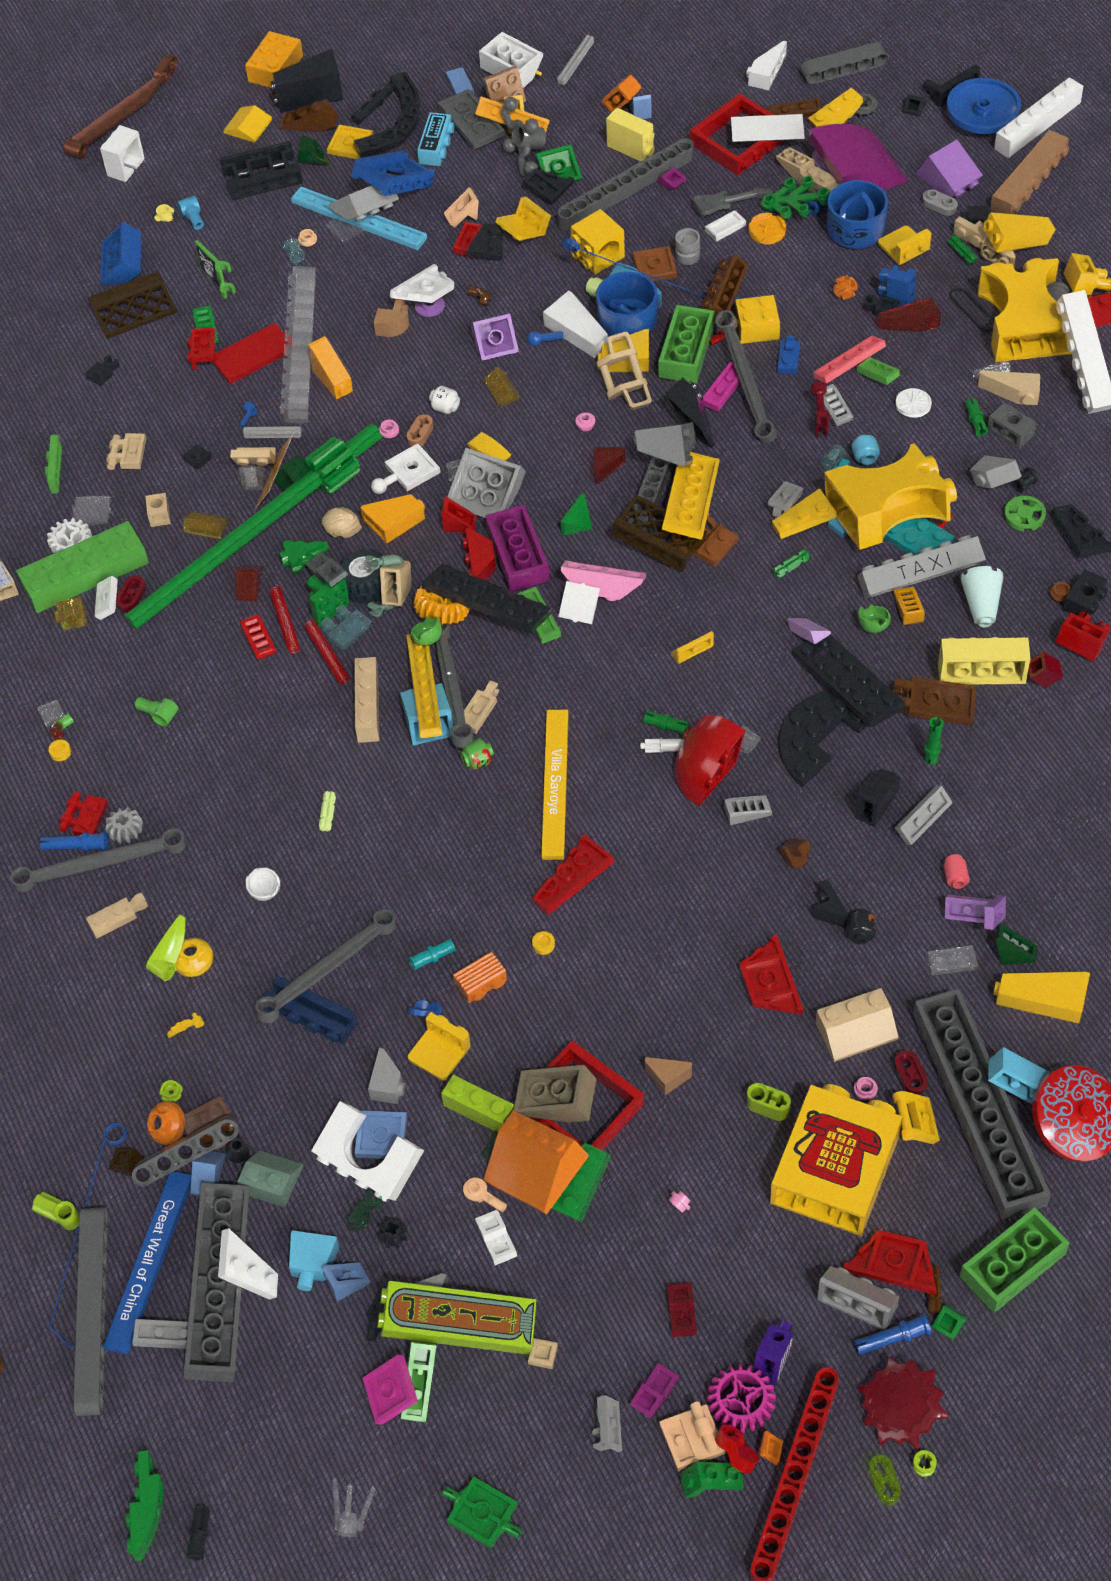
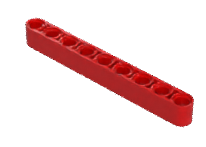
[750,1367,839,1581]

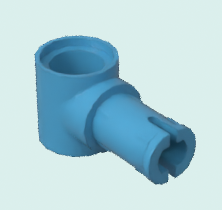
[177,195,204,230]

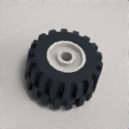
[339,548,382,604]

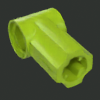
[32,1192,80,1230]

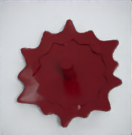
[857,1356,949,1449]

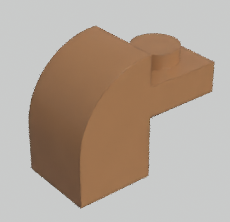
[374,299,409,337]

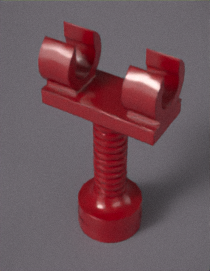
[811,382,830,438]

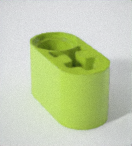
[747,1083,791,1121]

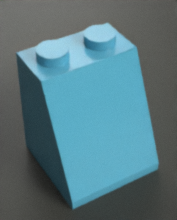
[400,683,453,745]

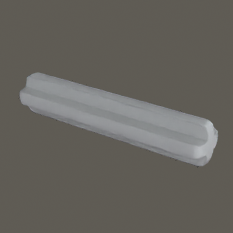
[243,426,302,439]

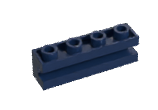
[263,975,358,1045]

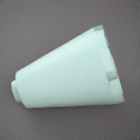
[961,566,1003,628]

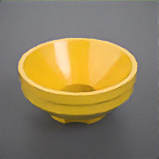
[175,938,213,977]

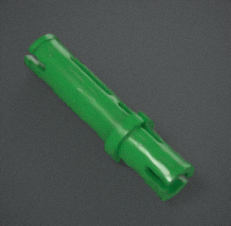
[924,717,944,765]

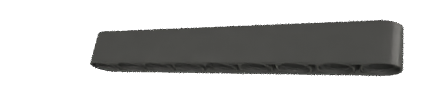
[558,138,694,231]
[74,1207,108,1417]

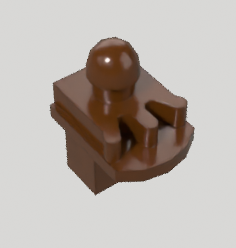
[780,838,811,869]

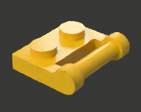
[892,1091,940,1144]

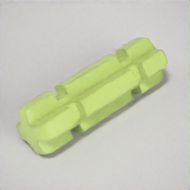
[319,791,336,832]

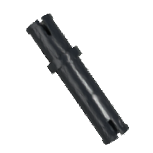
[351,83,393,125]

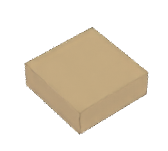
[528,1338,558,1369]

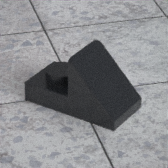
[813,879,848,927]

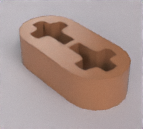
[407,414,433,447]

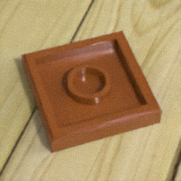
[633,246,677,281]

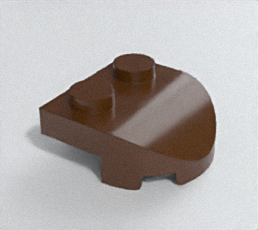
[184,1095,234,1151]

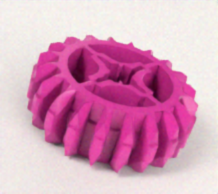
[707,1364,776,1433]

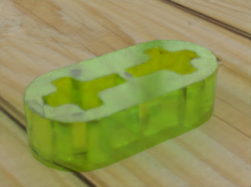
[869,1455,901,1506]

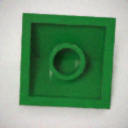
[536,144,582,182]

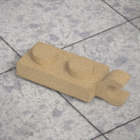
[464,680,499,734]
[86,893,148,939]

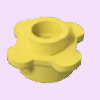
[154,204,174,222]

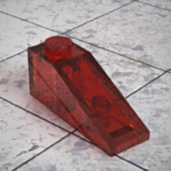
[877,297,941,332]

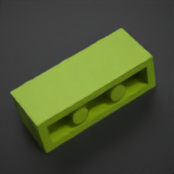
[441,1075,515,1133]

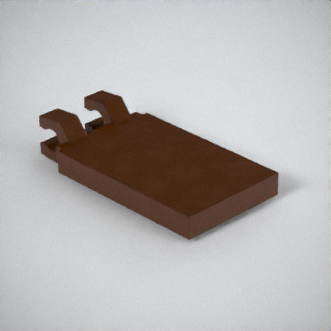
[893,676,976,726]

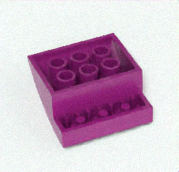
[809,124,908,190]

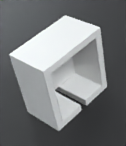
[100,125,145,182]

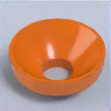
[147,1101,185,1145]

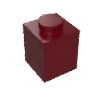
[1028,651,1063,688]

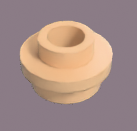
[298,229,317,247]

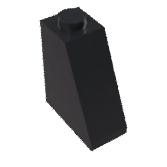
[855,768,901,827]

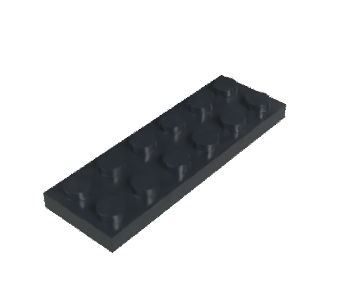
[422,564,552,633]
[792,635,905,728]

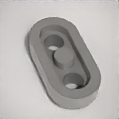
[922,189,958,216]

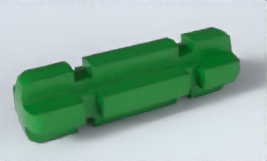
[948,236,977,265]
[773,549,809,578]

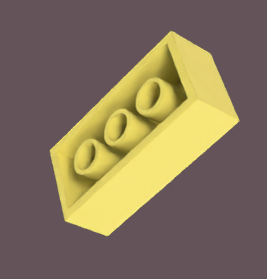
[938,637,1030,684]

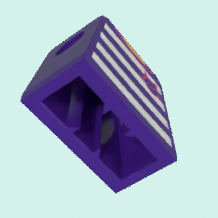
[753,1320,794,1386]

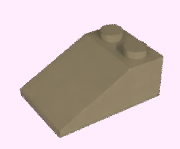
[514,1065,596,1122]

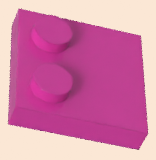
[362,1355,418,1425]

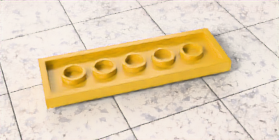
[662,452,720,540]

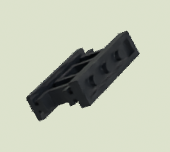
[220,141,303,201]

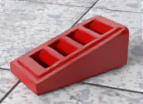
[240,614,277,661]

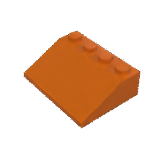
[484,1110,589,1215]

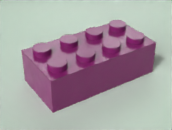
[485,505,550,592]

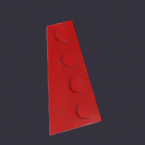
[533,834,614,915]

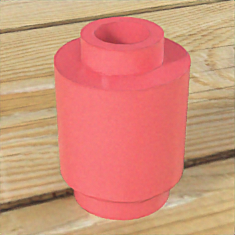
[944,854,970,889]

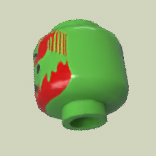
[460,739,494,770]

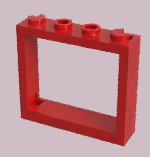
[690,93,785,176]
[526,1040,644,1150]

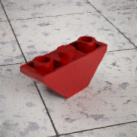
[463,528,496,580]

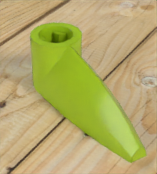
[146,914,185,981]

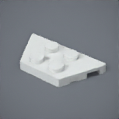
[390,264,454,303]

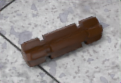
[927,1265,942,1314]

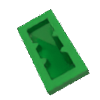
[560,493,592,535]

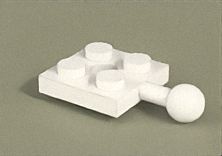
[371,444,440,494]

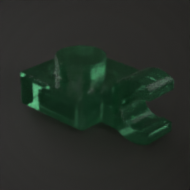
[347,1190,383,1234]

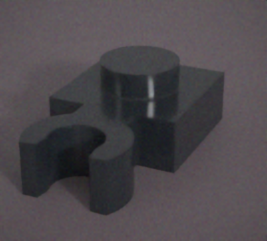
[863,294,900,319]
[85,355,120,387]

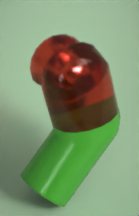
[49,714,74,741]

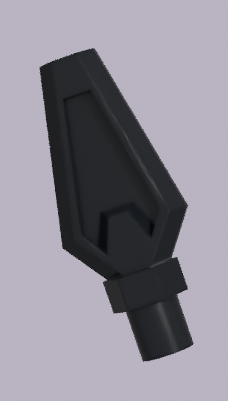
[366,1286,387,1342]

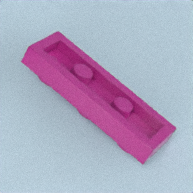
[702,361,741,412]

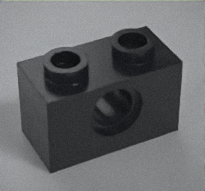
[1063,569,1108,618]

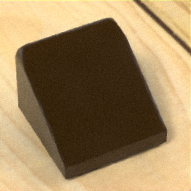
[108,1148,144,1177]

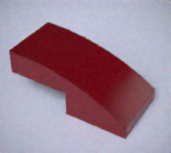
[667,1282,697,1337]

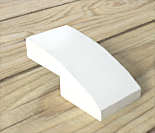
[475,1210,517,1265]

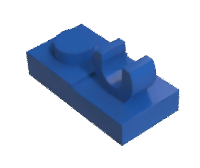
[778,335,800,375]

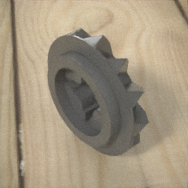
[854,93,878,117]

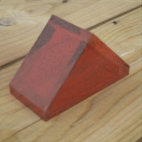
[594,447,626,485]
[236,565,263,601]

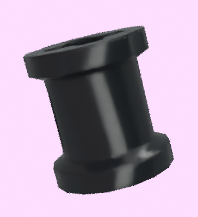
[1011,467,1038,493]

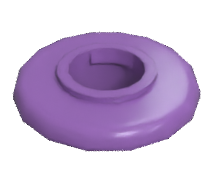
[415,297,445,317]

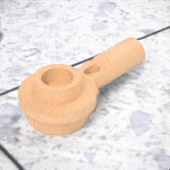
[463,1178,507,1212]

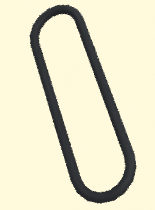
[949,287,995,332]

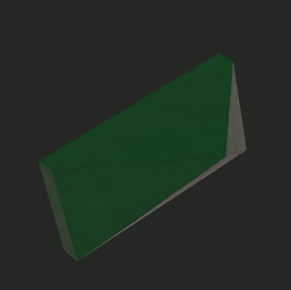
[297,135,329,166]
[996,923,1037,965]

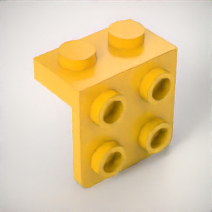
[495,197,551,241]
[878,226,932,265]
[408,1012,471,1080]

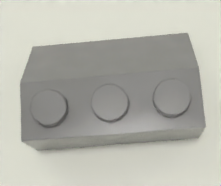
[329,185,399,221]
[817,1266,899,1330]

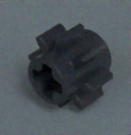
[378,1218,408,1249]

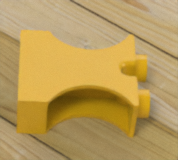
[977,258,1072,362]
[824,443,957,550]

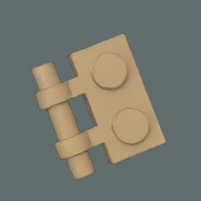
[106,433,146,470]

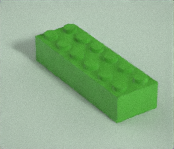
[16,521,149,613]

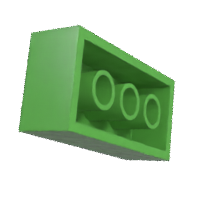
[658,305,714,384]
[960,1207,1069,1313]

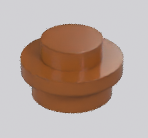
[1050,582,1071,602]

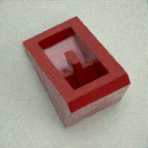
[442,496,477,533]

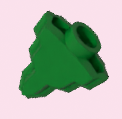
[279,540,329,574]

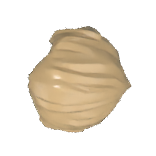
[321,507,362,539]

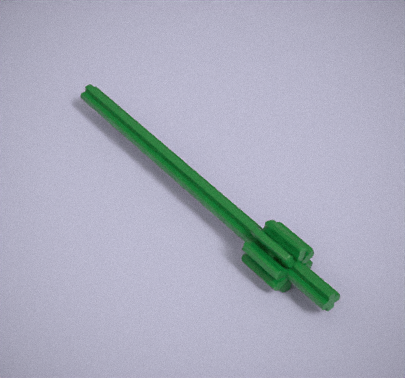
[124,424,383,630]

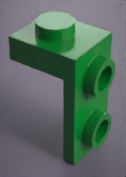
[681,1462,744,1498]

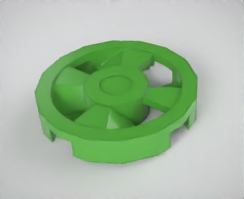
[1004,495,1046,531]

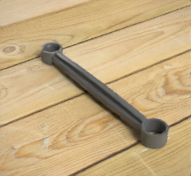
[715,310,777,443]
[436,623,473,748]
[10,828,186,892]
[255,909,396,1023]

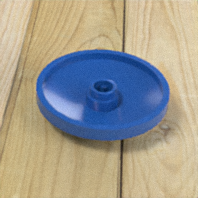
[947,78,1021,134]

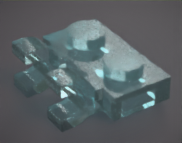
[321,604,372,651]

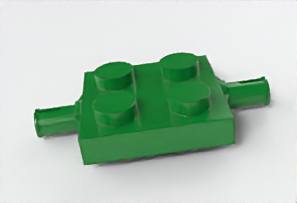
[442,1477,523,1549]

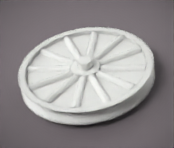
[895,388,932,417]

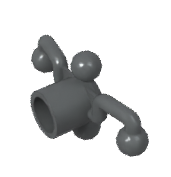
[501,96,546,177]

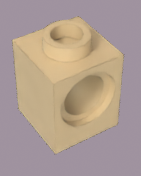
[145,493,171,527]

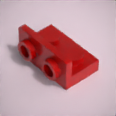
[187,327,215,370]

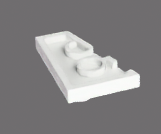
[218,1228,278,1300]

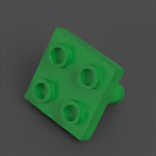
[307,575,350,627]

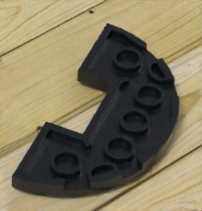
[780,690,867,788]

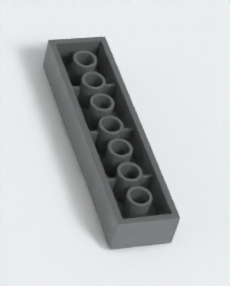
[184,1183,250,1382]

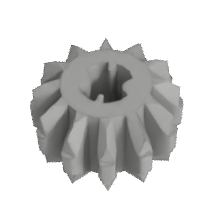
[105,807,143,845]

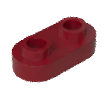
[116,575,146,612]
[894,1050,928,1095]

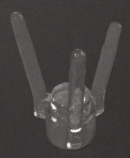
[332,1478,375,1537]

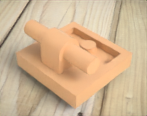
[659,1402,726,1471]

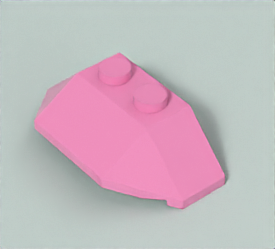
[561,560,646,601]

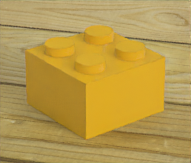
[735,295,780,344]

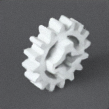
[47,518,92,553]

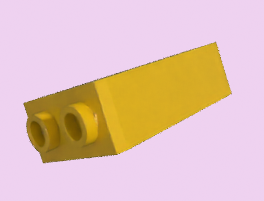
[982,212,1056,252]

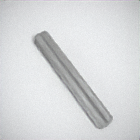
[557,35,594,86]

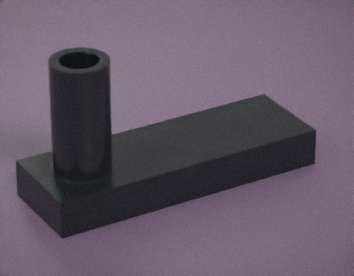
[923,65,980,107]

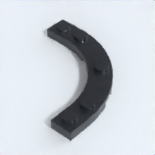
[353,72,420,158]

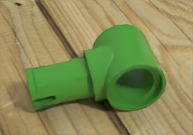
[135,697,179,727]

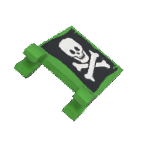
[195,240,236,299]

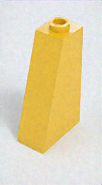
[993,972,1090,1023]

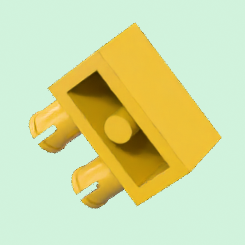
[1063,253,1111,296]

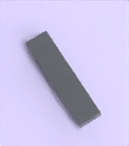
[306,552,348,587]

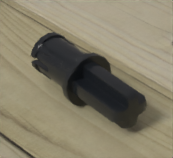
[187,1506,210,1561]

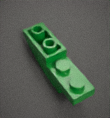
[126,1450,164,1562]

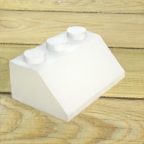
[479,32,543,88]

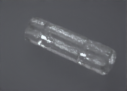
[972,361,1011,381]

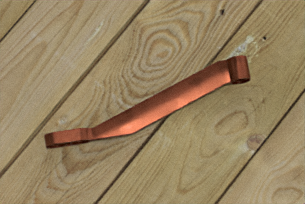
[63,54,178,159]

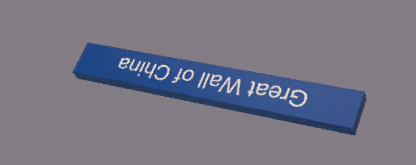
[103,1171,192,1355]

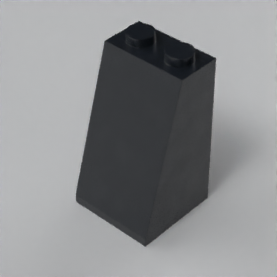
[270,49,343,113]

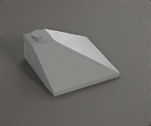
[447,448,526,518]

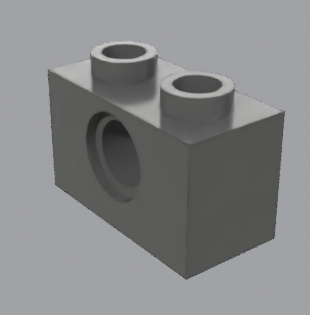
[988,402,1036,449]

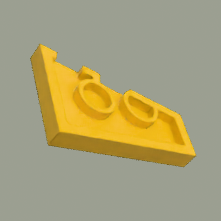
[808,87,863,128]
[772,488,837,539]

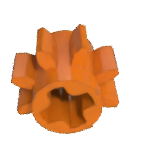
[833,275,858,300]

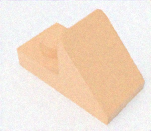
[444,187,479,228]

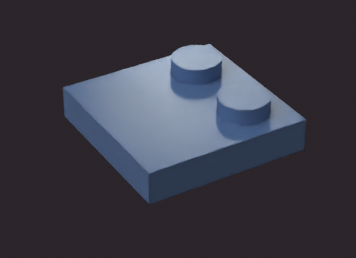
[355,1111,408,1159]

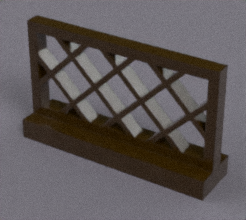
[88,271,177,339]
[611,494,707,572]

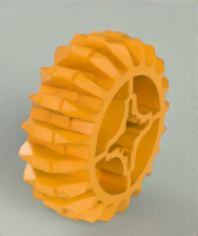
[414,585,470,625]

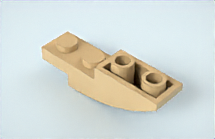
[776,147,839,193]
[953,216,1016,266]

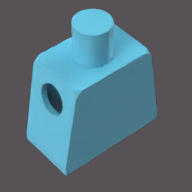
[289,1230,340,1291]

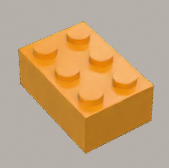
[245,31,303,88]

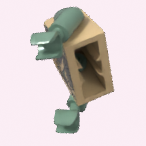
[365,555,412,617]

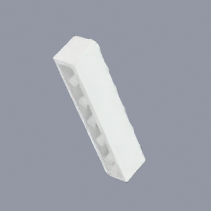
[994,77,1083,158]
[1056,290,1111,414]

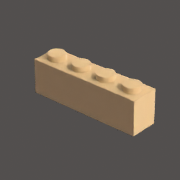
[355,657,379,743]

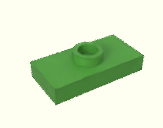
[857,357,900,385]

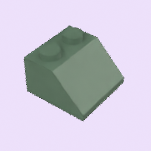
[237,1150,303,1207]

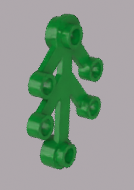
[761,176,831,219]

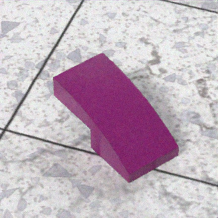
[656,167,687,190]
[629,1363,680,1419]

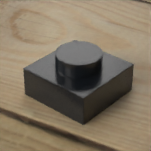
[183,444,212,470]

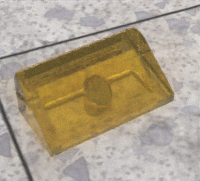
[484,367,520,407]
[183,512,229,539]

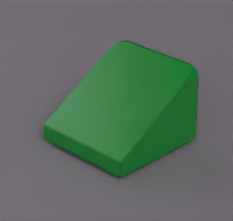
[931,1304,968,1340]

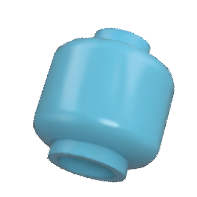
[852,435,880,465]

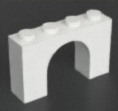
[311,1101,424,1202]

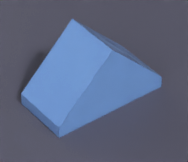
[629,94,652,119]
[190,1151,226,1196]
[322,1262,370,1302]

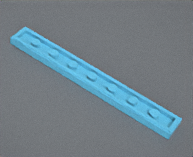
[291,187,427,250]

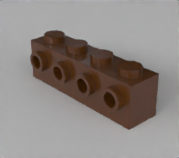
[701,253,748,325]

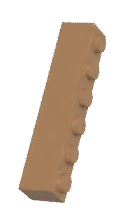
[990,130,1069,214]

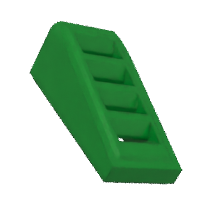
[192,306,219,343]

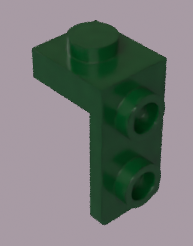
[274,454,311,491]

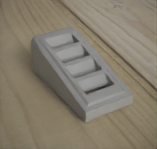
[824,384,854,427]
[724,795,772,825]

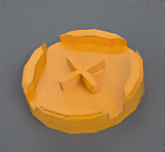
[748,213,786,244]

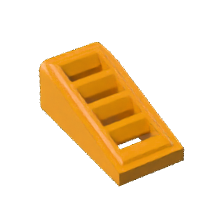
[893,586,925,625]

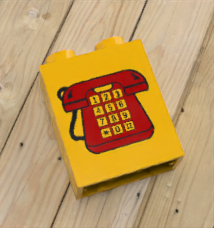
[770,1084,902,1236]

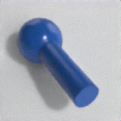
[527,331,563,346]

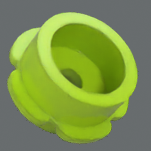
[160,1080,183,1102]

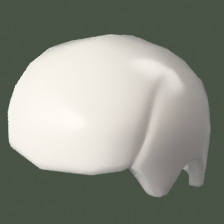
[246,867,280,901]

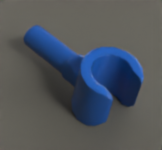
[239,401,257,428]

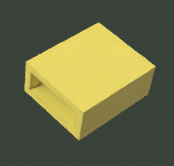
[606,108,655,161]

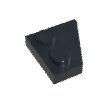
[523,169,574,205]
[466,223,503,261]

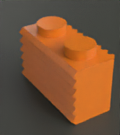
[602,75,641,113]
[453,952,507,1003]

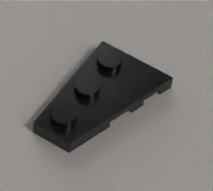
[1052,504,1111,558]

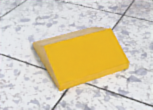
[223,105,272,143]

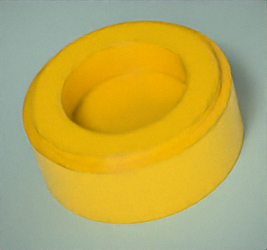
[48,740,71,761]
[532,931,555,955]

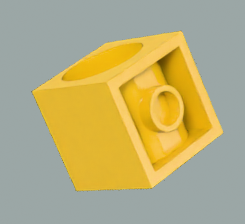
[570,209,625,275]

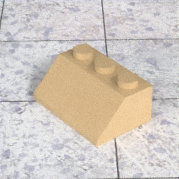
[816,988,899,1062]

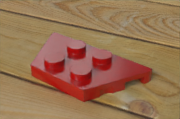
[739,935,804,1015]
[843,1230,937,1295]

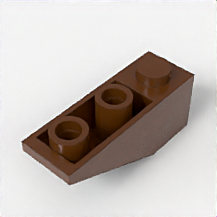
[279,99,338,132]

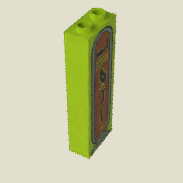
[377,1281,536,1355]

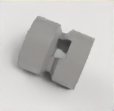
[675,228,700,265]

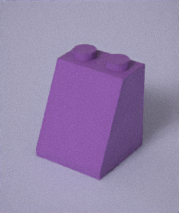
[916,140,983,199]

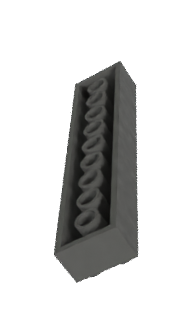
[913,989,1051,1220]

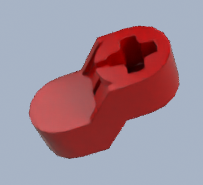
[715,1424,759,1474]

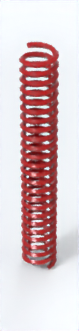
[270,586,300,653]
[305,620,350,684]

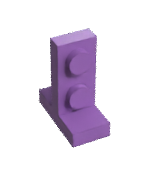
[945,895,1006,930]

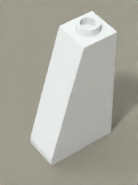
[543,291,608,358]

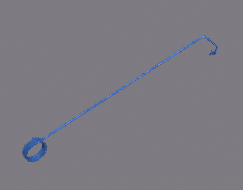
[562,238,741,305]
[49,1123,127,1348]

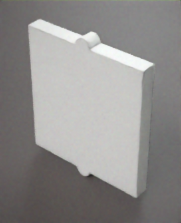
[558,581,600,624]

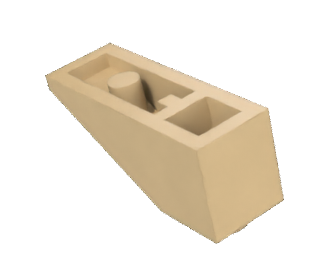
[978,370,1040,405]

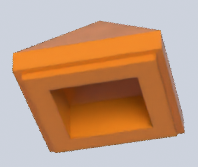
[758,1431,783,1465]

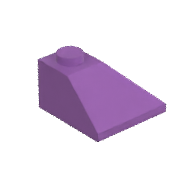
[470,313,519,361]

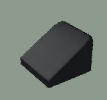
[902,94,926,117]

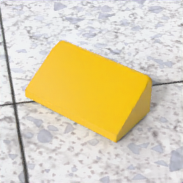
[671,631,714,664]

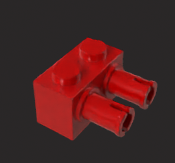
[1056,612,1110,661]

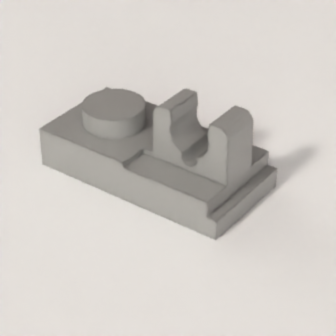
[768,481,804,517]
[592,1395,622,1452]

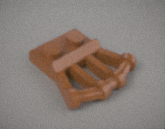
[670,513,739,567]

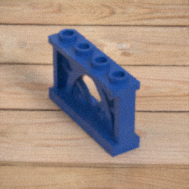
[351,150,435,196]

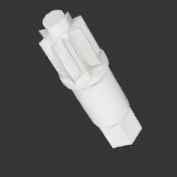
[640,738,684,753]

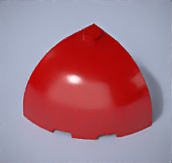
[674,715,746,806]

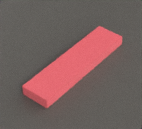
[813,336,886,384]

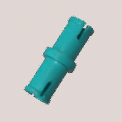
[409,939,456,970]

